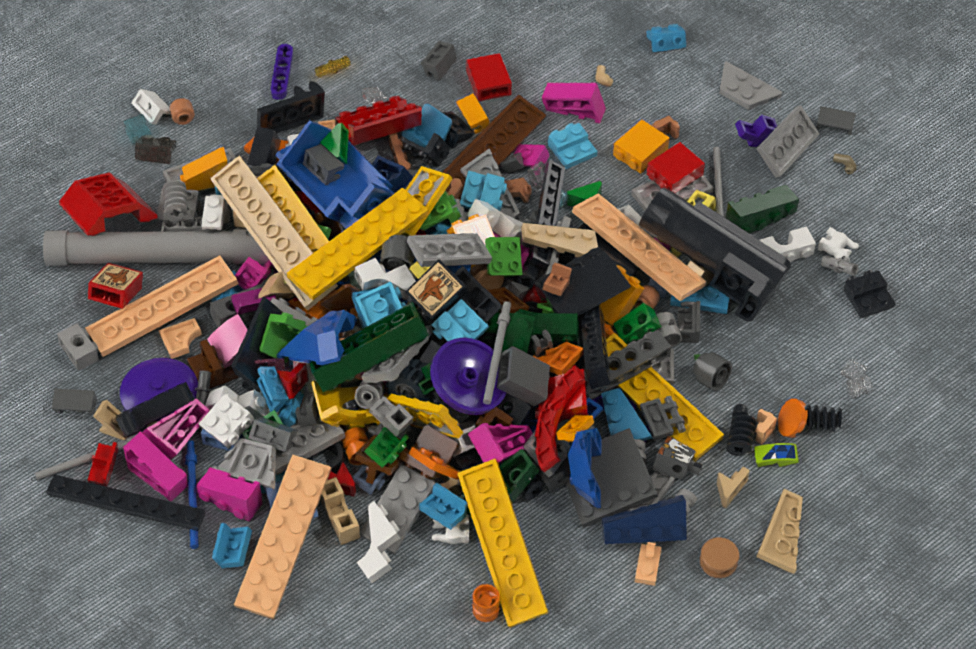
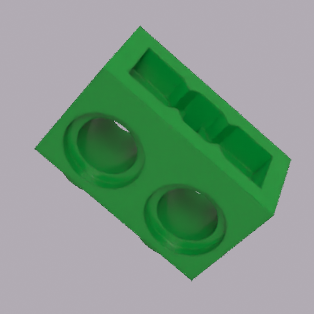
[613,303,661,345]

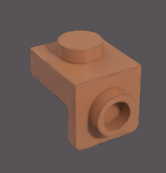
[652,115,680,139]
[505,177,532,203]
[543,262,572,296]

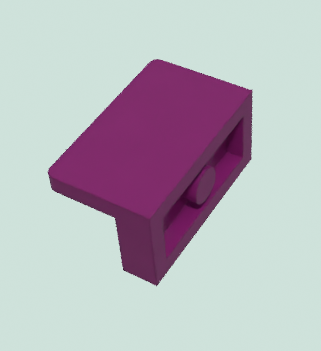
[231,288,277,315]

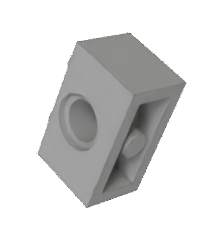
[57,323,99,371]

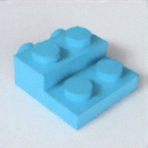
[548,123,598,169]
[460,170,507,211]
[356,281,406,326]
[432,299,489,341]

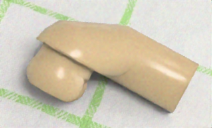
[595,65,613,87]

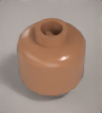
[170,98,195,125]
[634,285,660,309]

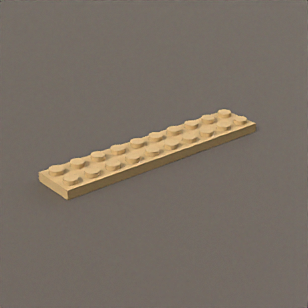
[210,155,338,310]

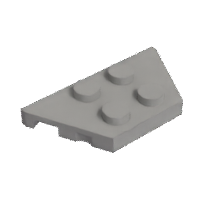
[719,61,782,110]
[213,438,276,489]

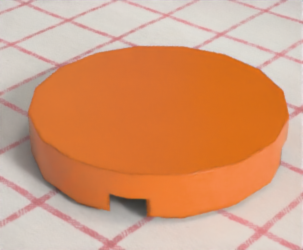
[778,398,808,438]

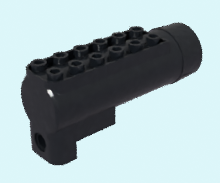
[639,187,791,322]

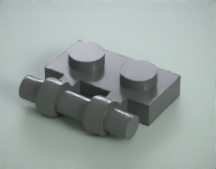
[640,396,686,441]

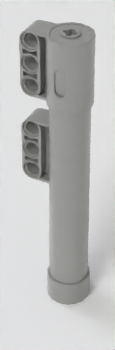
[43,217,269,266]

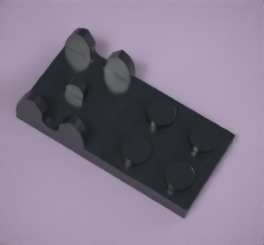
[257,81,325,133]

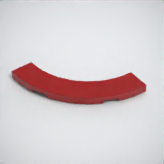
[535,365,586,472]

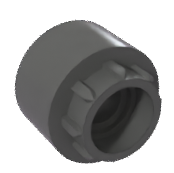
[380,235,414,271]
[693,352,732,391]

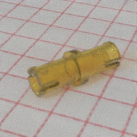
[315,55,351,78]

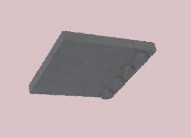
[561,428,658,528]

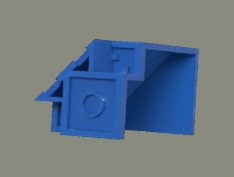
[275,120,394,229]

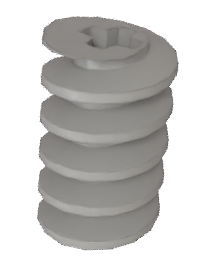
[162,180,188,221]

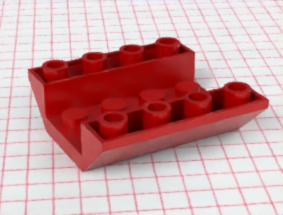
[335,96,422,146]
[59,172,158,236]

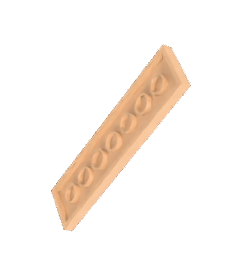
[572,193,706,301]
[85,256,238,357]
[234,454,331,620]

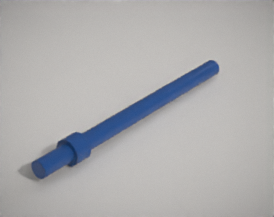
[185,441,199,549]

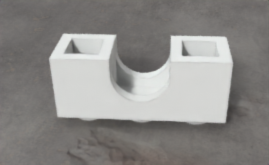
[760,227,816,262]

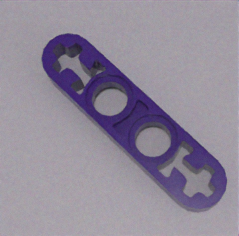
[271,44,293,100]

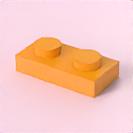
[556,415,594,442]

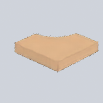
[158,318,202,359]

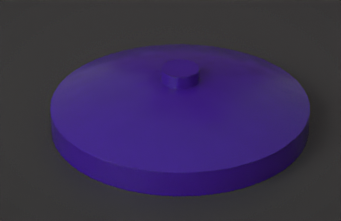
[430,338,506,415]
[120,358,198,426]

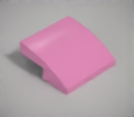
[207,314,247,368]

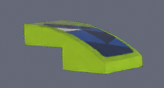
[754,443,799,467]

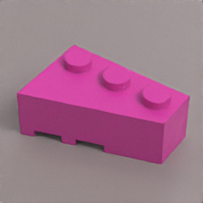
[542,83,606,123]
[142,399,210,460]
[468,423,533,465]
[123,432,188,502]
[197,467,263,522]

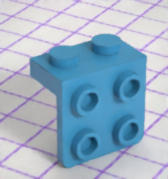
[401,104,452,148]

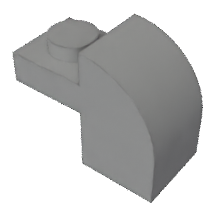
[369,396,413,436]

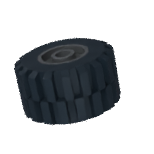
[386,359,436,402]

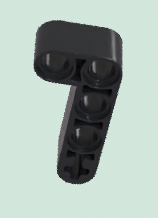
[116,382,195,437]

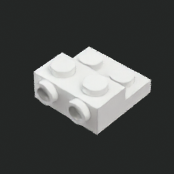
[199,394,255,449]

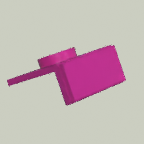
[513,144,550,175]

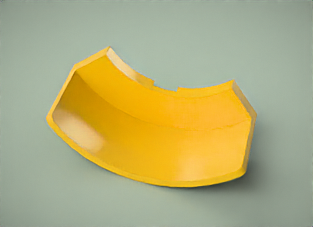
[311,380,390,429]

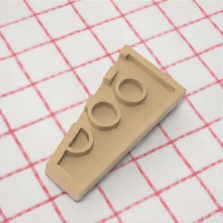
[521,223,598,257]
[756,489,803,574]

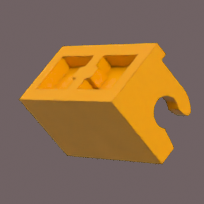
[456,93,490,134]

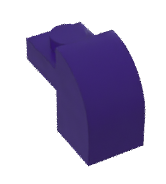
[735,114,777,147]

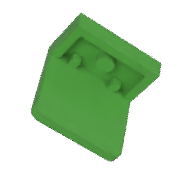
[420,190,462,231]
[485,237,522,278]
[260,312,308,363]

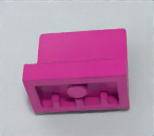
[234,257,274,290]

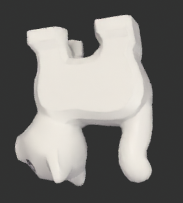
[818,227,859,262]
[431,515,469,544]

